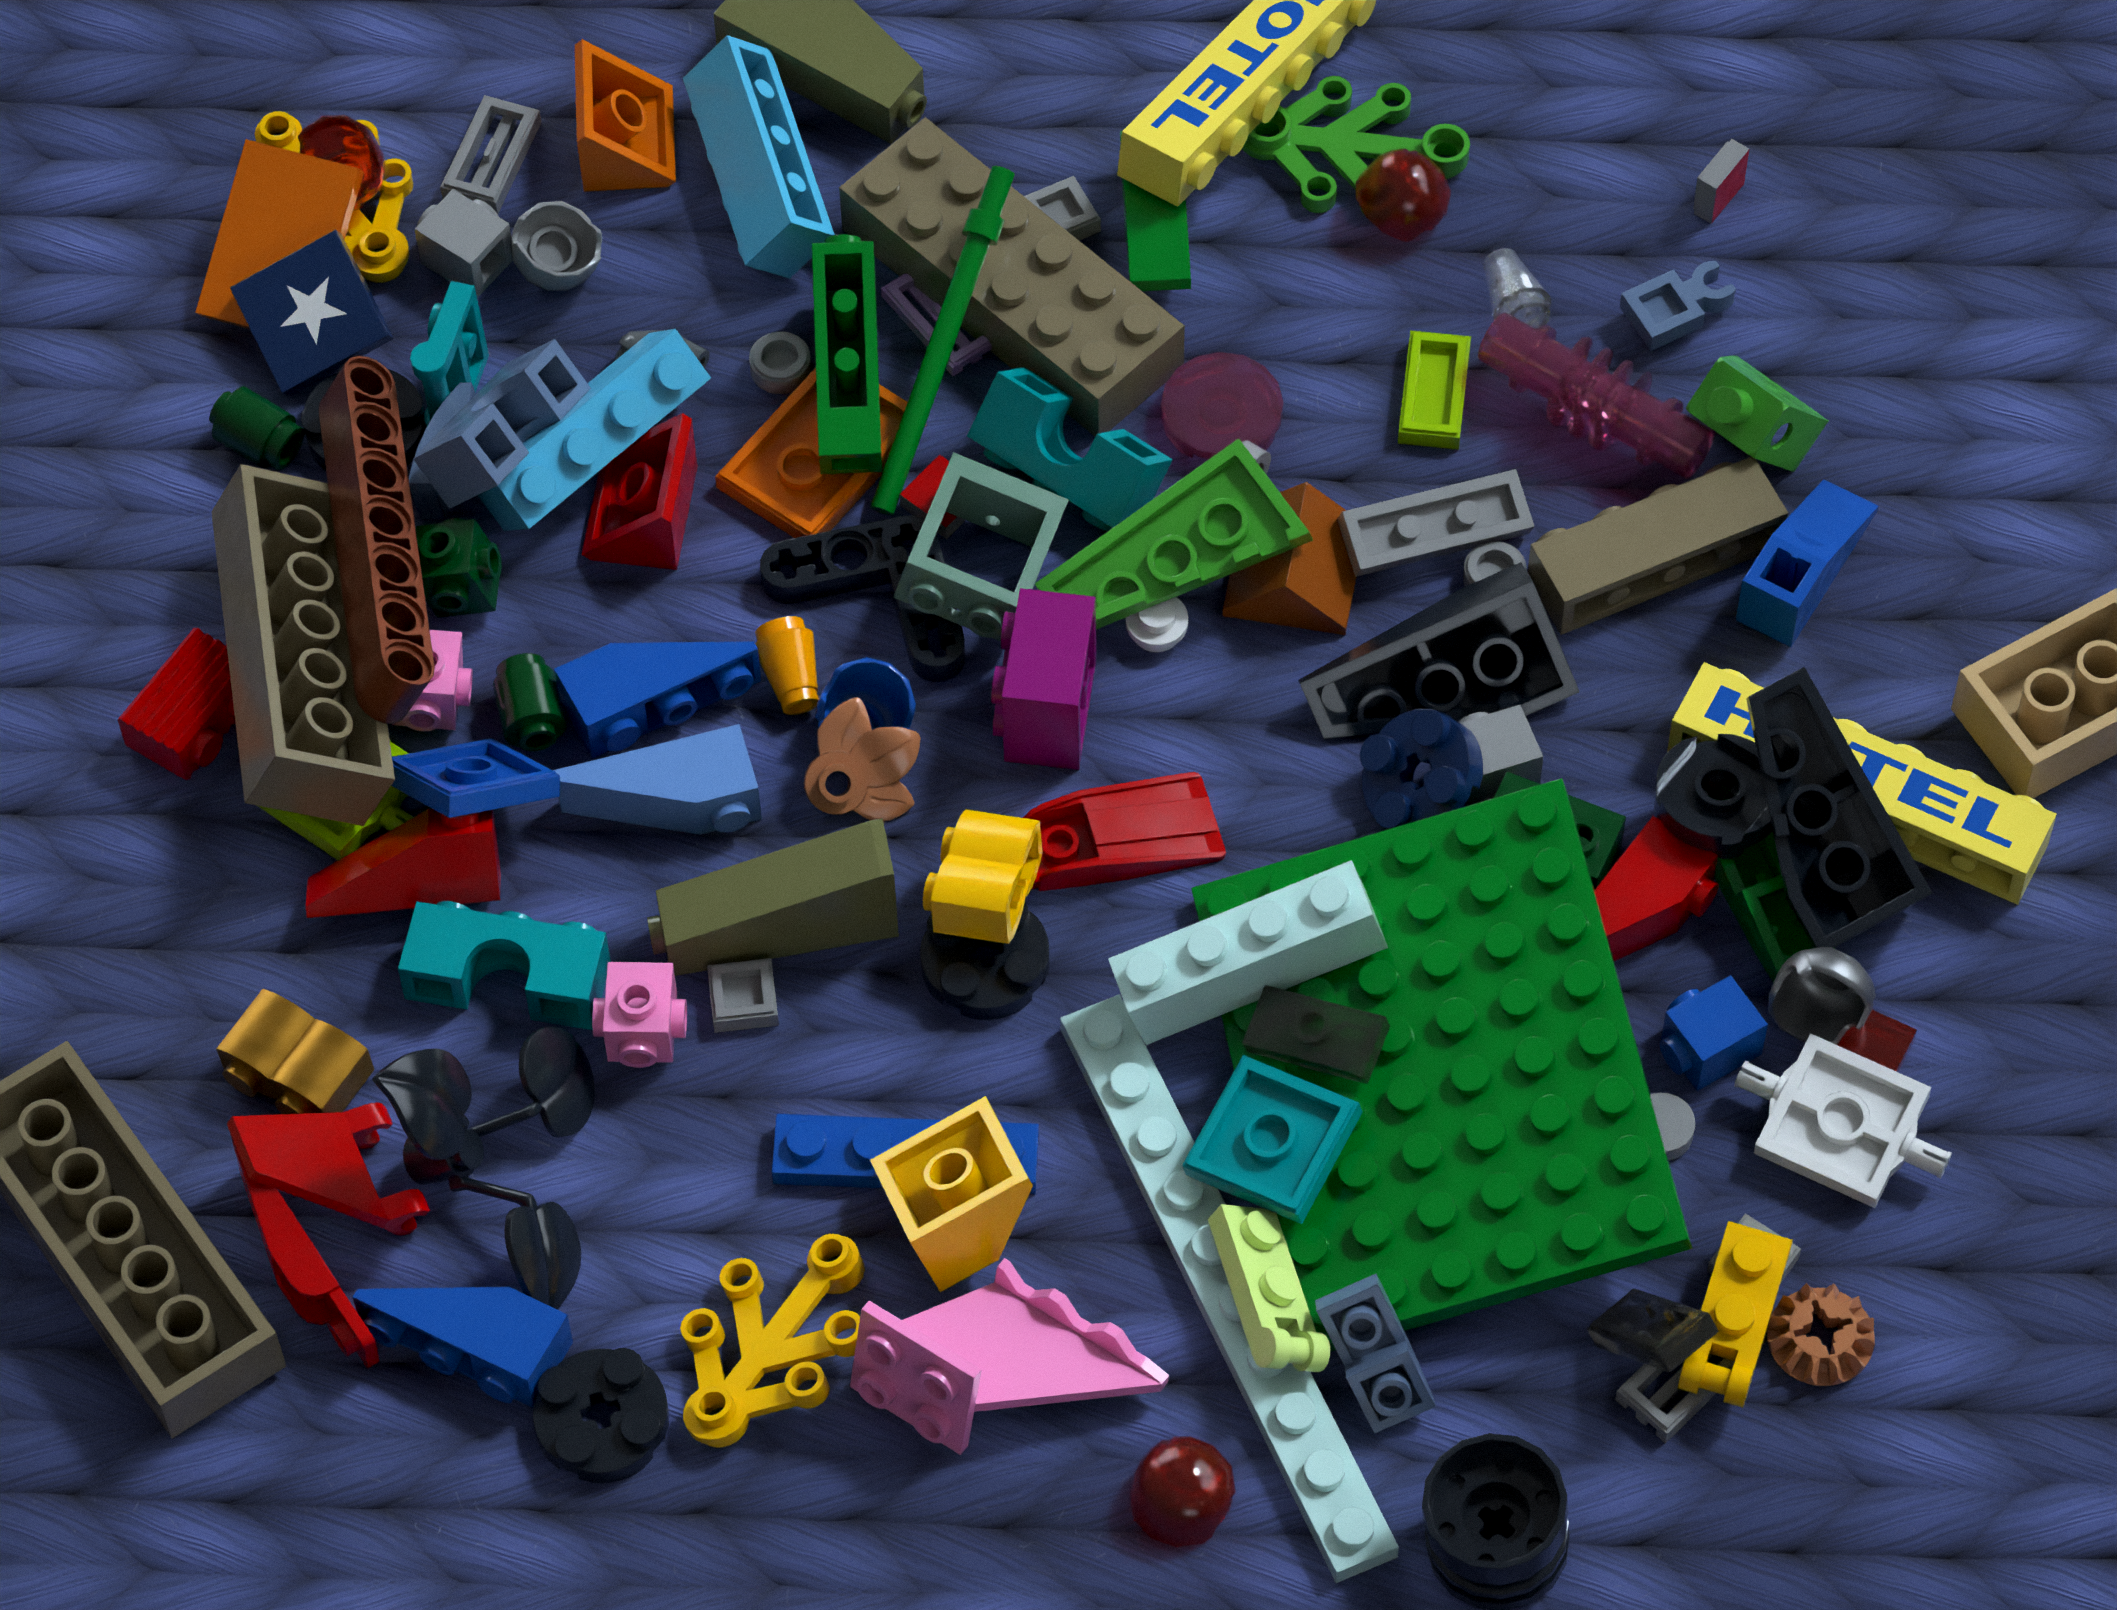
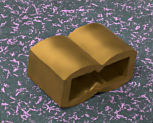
[216,989,375,1114]

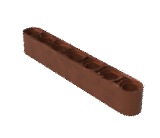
[319,356,435,724]

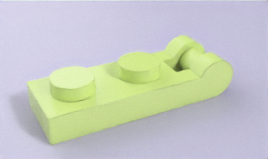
[1208,1204,1330,1372]

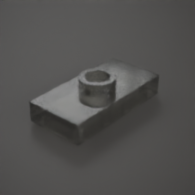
[1242,985,1390,1084]
[1587,1289,1719,1372]

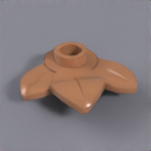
[804,697,921,821]

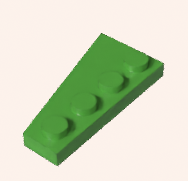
[1035,438,1313,629]

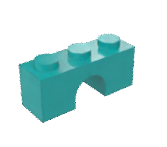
[967,367,1173,531]
[398,901,611,1030]

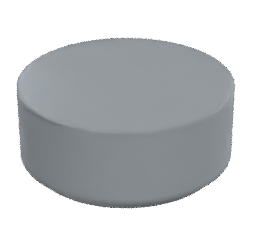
[749,332,811,394]
[1463,541,1527,587]
[1650,1092,1695,1161]

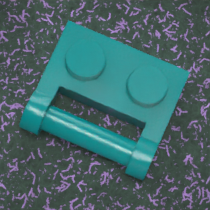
[410,281,489,428]

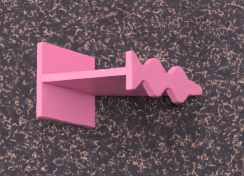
[850,1258,1169,1455]

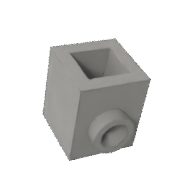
[415,189,513,298]
[1459,705,1543,806]

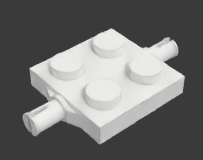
[1734,1033,1952,1208]

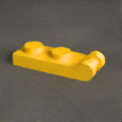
[1677,1221,1793,1408]

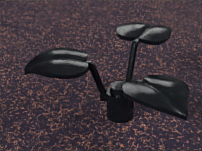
[372,1026,595,1310]

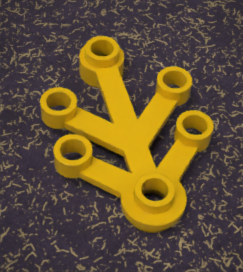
[255,111,413,283]
[680,1234,865,1448]

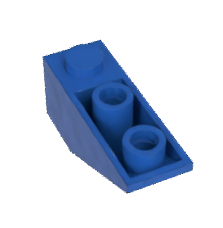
[1736,479,1879,647]
[554,641,761,758]
[352,1287,573,1408]

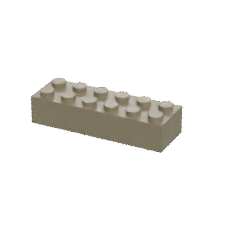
[839,117,1185,436]
[211,464,395,826]
[0,1041,286,1439]

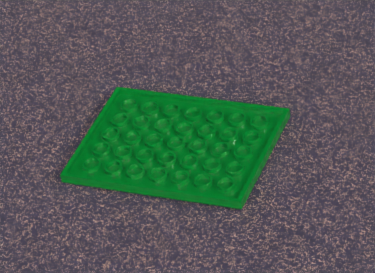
[1191,778,1693,1352]

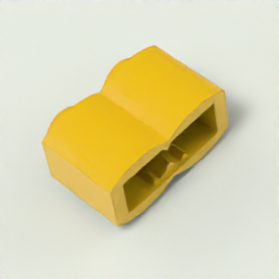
[923,809,1043,944]

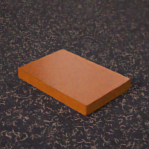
[195,139,364,329]
[715,368,927,538]

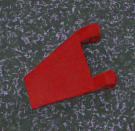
[227,1102,430,1235]

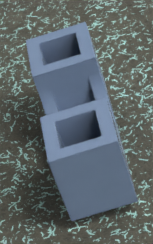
[413,339,591,508]

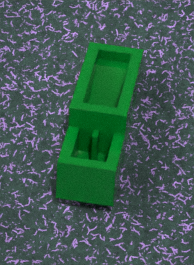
[1120,131,1191,291]

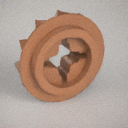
[1767,1283,1875,1386]

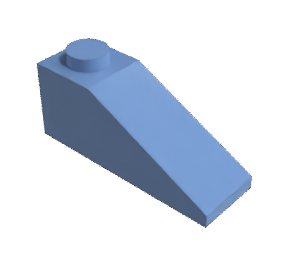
[553,724,762,835]

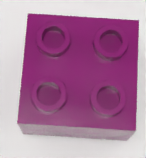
[991,588,1096,770]

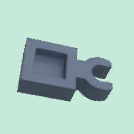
[1620,261,1736,351]

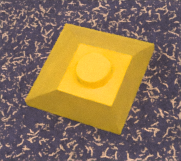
[870,1096,1033,1292]

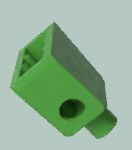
[1686,355,1829,472]

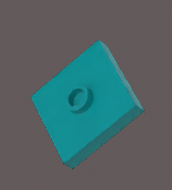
[1182,1055,1363,1224]

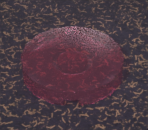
[1161,352,1284,460]

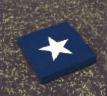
[230,230,394,396]

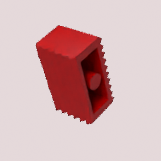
[117,627,236,780]

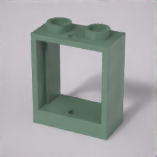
[893,452,1069,641]

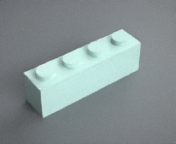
[1108,860,1388,1045]

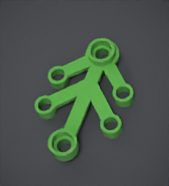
[1242,76,1470,220]

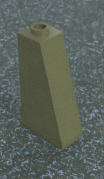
[713,0,927,144]
[647,818,899,976]

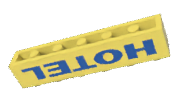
[1117,0,1376,207]
[1667,662,2057,905]

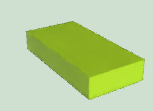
[1398,330,1471,450]

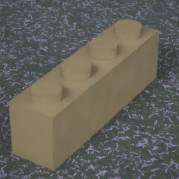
[1528,457,1788,635]

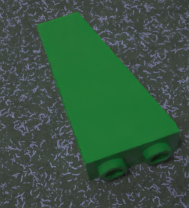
[812,234,882,474]

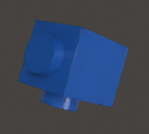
[1660,975,1768,1091]

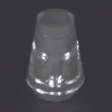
[1483,248,1551,338]

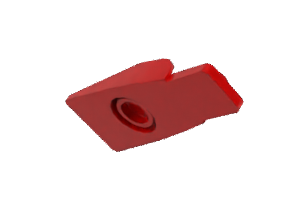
[1023,772,1226,891]
[230,1134,380,1368]

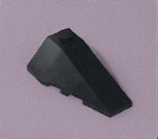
[1298,562,1580,739]
[1746,667,1932,948]

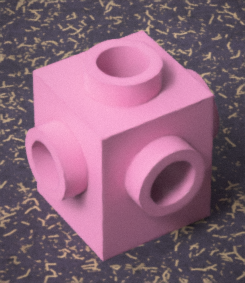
[392,630,473,731]
[592,962,687,1068]

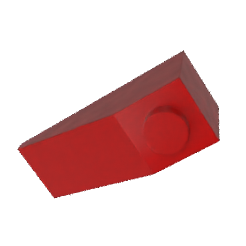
[305,809,501,918]
[1594,816,1719,962]

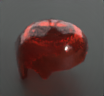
[298,114,386,211]
[1356,148,1451,242]
[1129,1436,1236,1547]

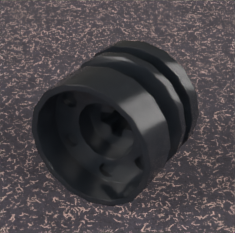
[1422,1433,1570,1610]

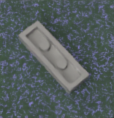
[1337,469,1535,577]

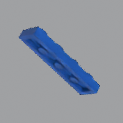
[772,1114,1039,1194]

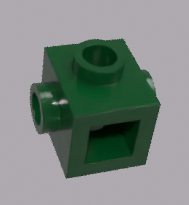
[416,518,502,618]

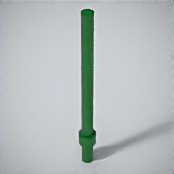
[870,166,1015,516]

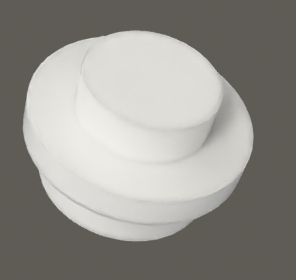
[1126,597,1188,652]

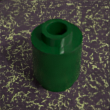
[209,386,305,471]
[493,653,567,751]

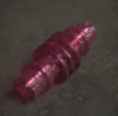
[1478,312,1715,479]

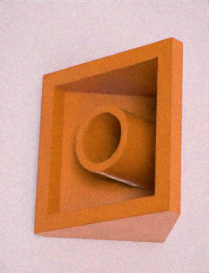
[575,39,676,192]

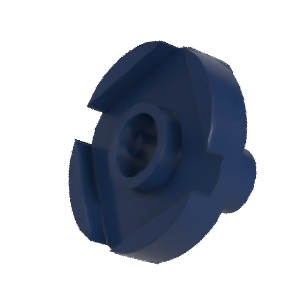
[1360,709,1483,829]

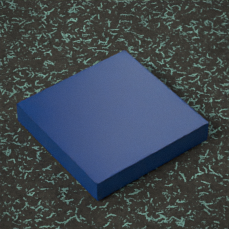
[391,738,560,818]

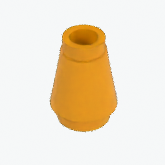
[755,616,819,715]

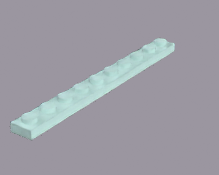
[1060,994,1399,1583]

